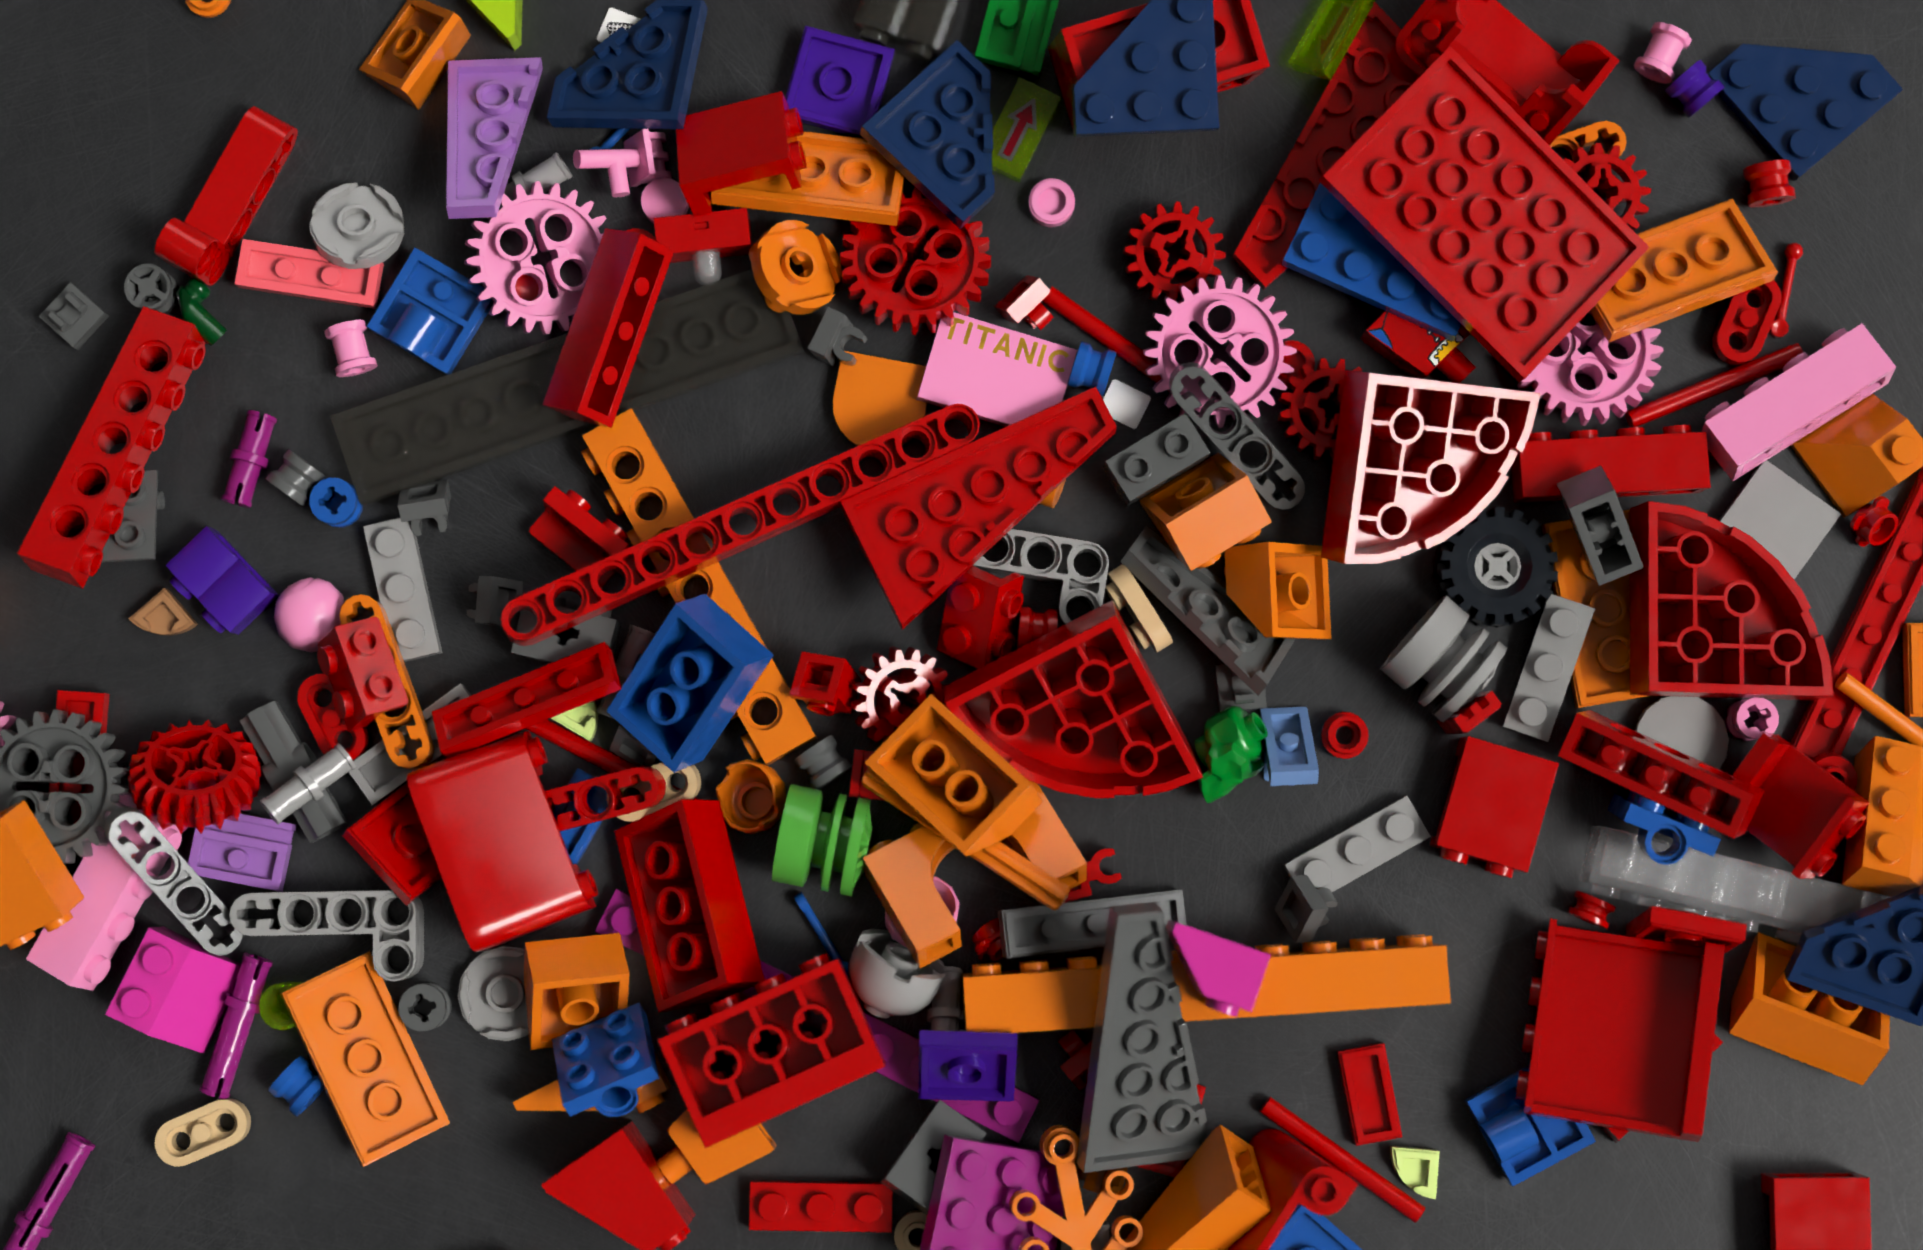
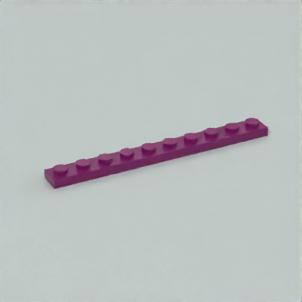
[595,889,1039,1143]

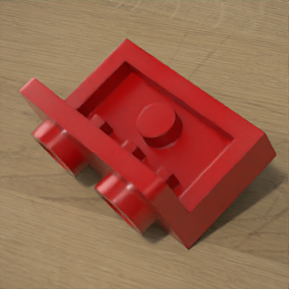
[529,486,629,589]
[937,566,1024,669]
[317,617,408,731]

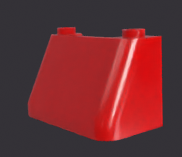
[1395,0,1620,146]
[407,731,598,952]
[1227,1128,1358,1250]

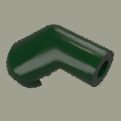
[176,278,227,346]

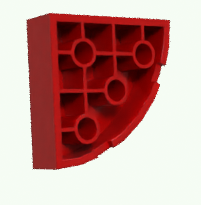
[1321,370,1541,564]
[1630,501,1834,700]
[944,600,1203,798]

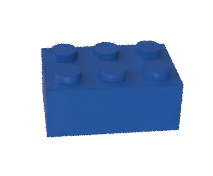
[606,594,774,773]

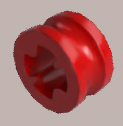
[1567,891,1616,929]

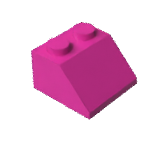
[1167,920,1271,1017]
[105,926,241,1053]

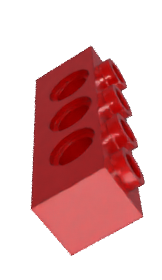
[1558,710,1765,839]

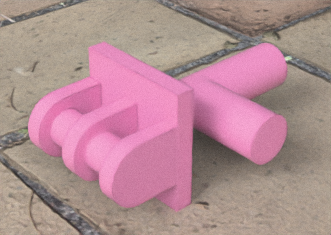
[573,129,672,197]

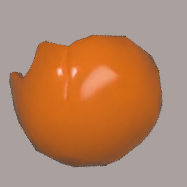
[715,759,786,834]

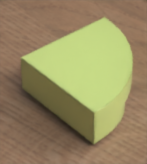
[551,700,598,742]
[1390,1146,1440,1199]

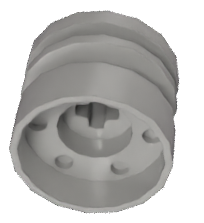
[1380,595,1508,722]

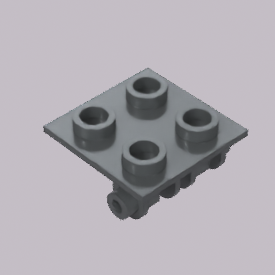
[67,470,165,562]

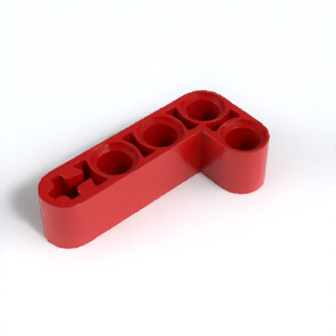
[154,106,298,286]

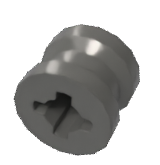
[124,264,179,314]
[265,449,326,506]
[793,735,853,790]
[398,983,452,1032]

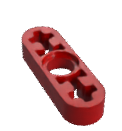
[545,766,666,831]

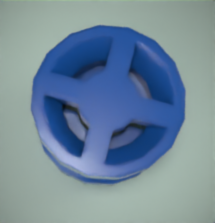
[1067,341,1117,396]
[309,477,363,528]
[268,1056,324,1117]

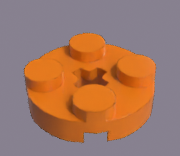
[749,220,842,315]

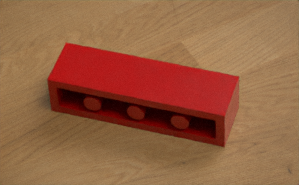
[542,228,674,428]
[1511,425,1711,503]

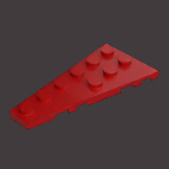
[1232,1,1419,291]
[840,387,1117,630]

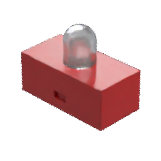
[653,208,753,287]

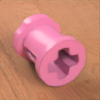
[1633,22,1692,84]
[324,319,378,377]
[1725,697,1779,741]

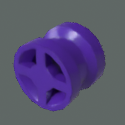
[1665,59,1725,118]

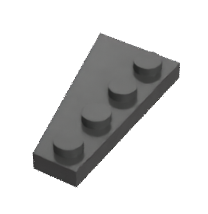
[1121,526,1296,696]

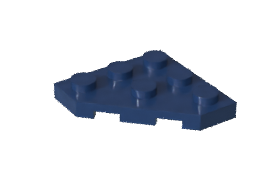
[547,0,708,129]
[1072,0,1219,137]
[860,40,995,229]
[1707,44,1903,181]
[1784,885,1923,1027]

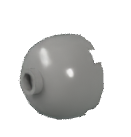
[848,929,946,1018]

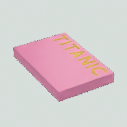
[916,312,1077,427]

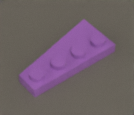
[446,57,543,219]

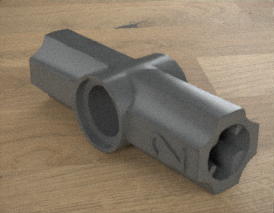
[240,701,348,843]

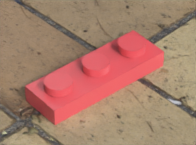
[235,239,384,309]

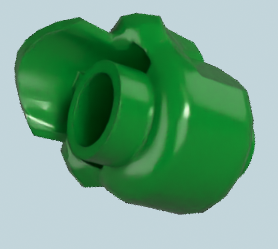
[1194,706,1268,804]

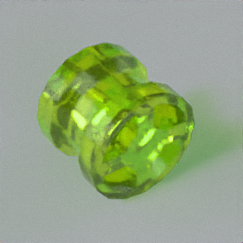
[259,981,301,1030]

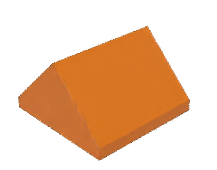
[359,0,471,110]

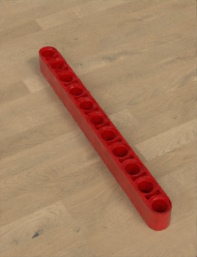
[501,404,980,646]

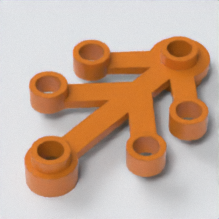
[1009,1125,1143,1250]

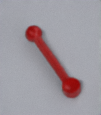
[1769,243,1803,338]

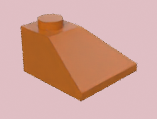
[1790,394,1923,518]
[1224,542,1332,640]

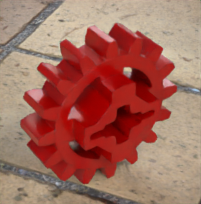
[1563,143,1651,231]
[1123,201,1226,301]
[1278,358,1362,460]
[850,646,949,743]

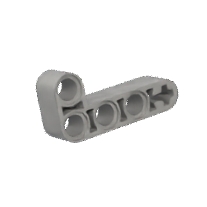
[972,529,1109,626]
[229,890,424,982]

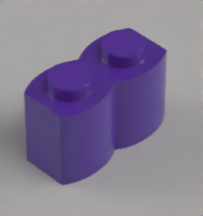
[166,526,279,635]

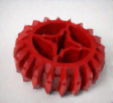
[128,719,261,834]

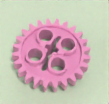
[464,181,607,335]
[1143,275,1297,428]
[1517,311,1663,426]

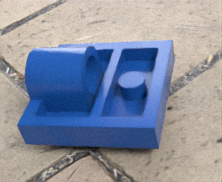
[367,248,494,377]
[1607,790,1721,865]
[552,1002,659,1117]
[1464,1065,1596,1187]

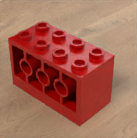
[1048,0,1270,132]
[658,953,886,1148]

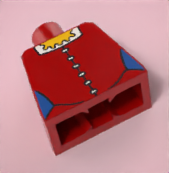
[1360,311,1476,383]

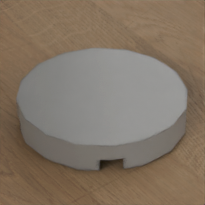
[310,183,405,269]
[1635,696,1729,769]
[458,946,529,1041]

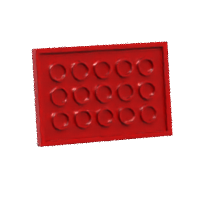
[1318,46,1650,382]

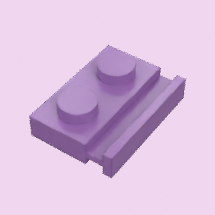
[188,813,297,891]

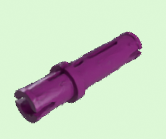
[199,953,273,1099]
[3,1132,95,1250]

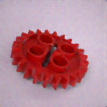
[840,187,991,335]

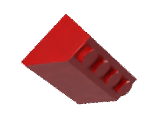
[614,799,765,1012]

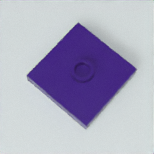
[785,26,895,138]
[918,1030,1017,1102]

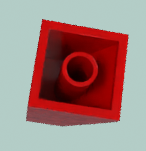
[541,1121,696,1250]

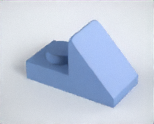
[1260,706,1319,786]

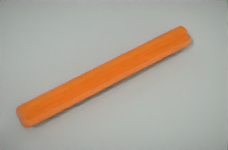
[861,768,1070,911]

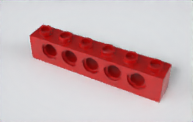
[17,306,206,589]

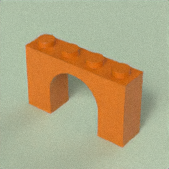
[863,780,1087,969]
[0,800,85,950]

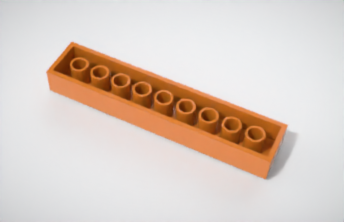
[963,934,1451,1033]

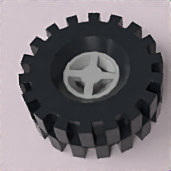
[1433,507,1558,628]

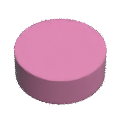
[641,178,689,224]
[1028,178,1075,227]

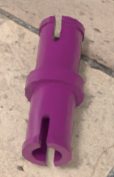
[221,410,277,508]

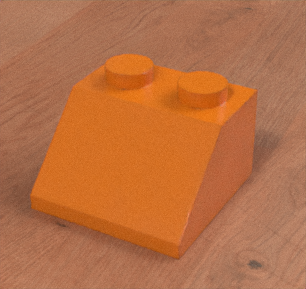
[1139,453,1272,571]
[524,933,630,1050]

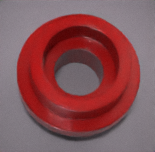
[1321,712,1369,759]

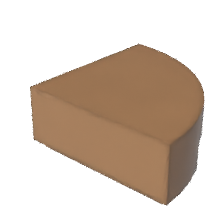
[128,588,198,636]

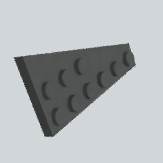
[1076,902,1207,1173]

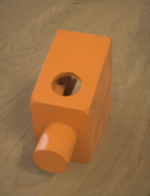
[656,1108,777,1185]

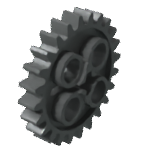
[0,710,132,864]

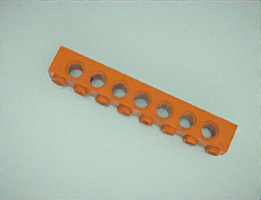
[581,408,817,765]

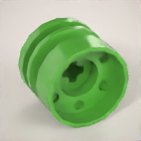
[772,784,873,896]

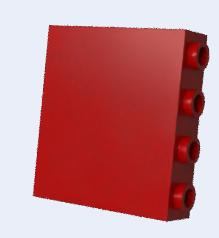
[1515,918,1725,1142]

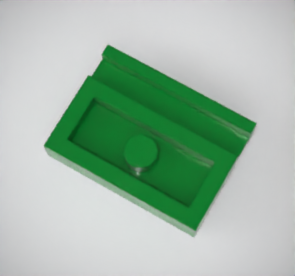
[975,0,1059,77]

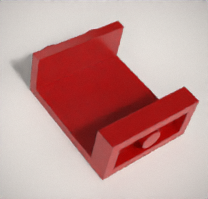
[1732,733,1870,879]

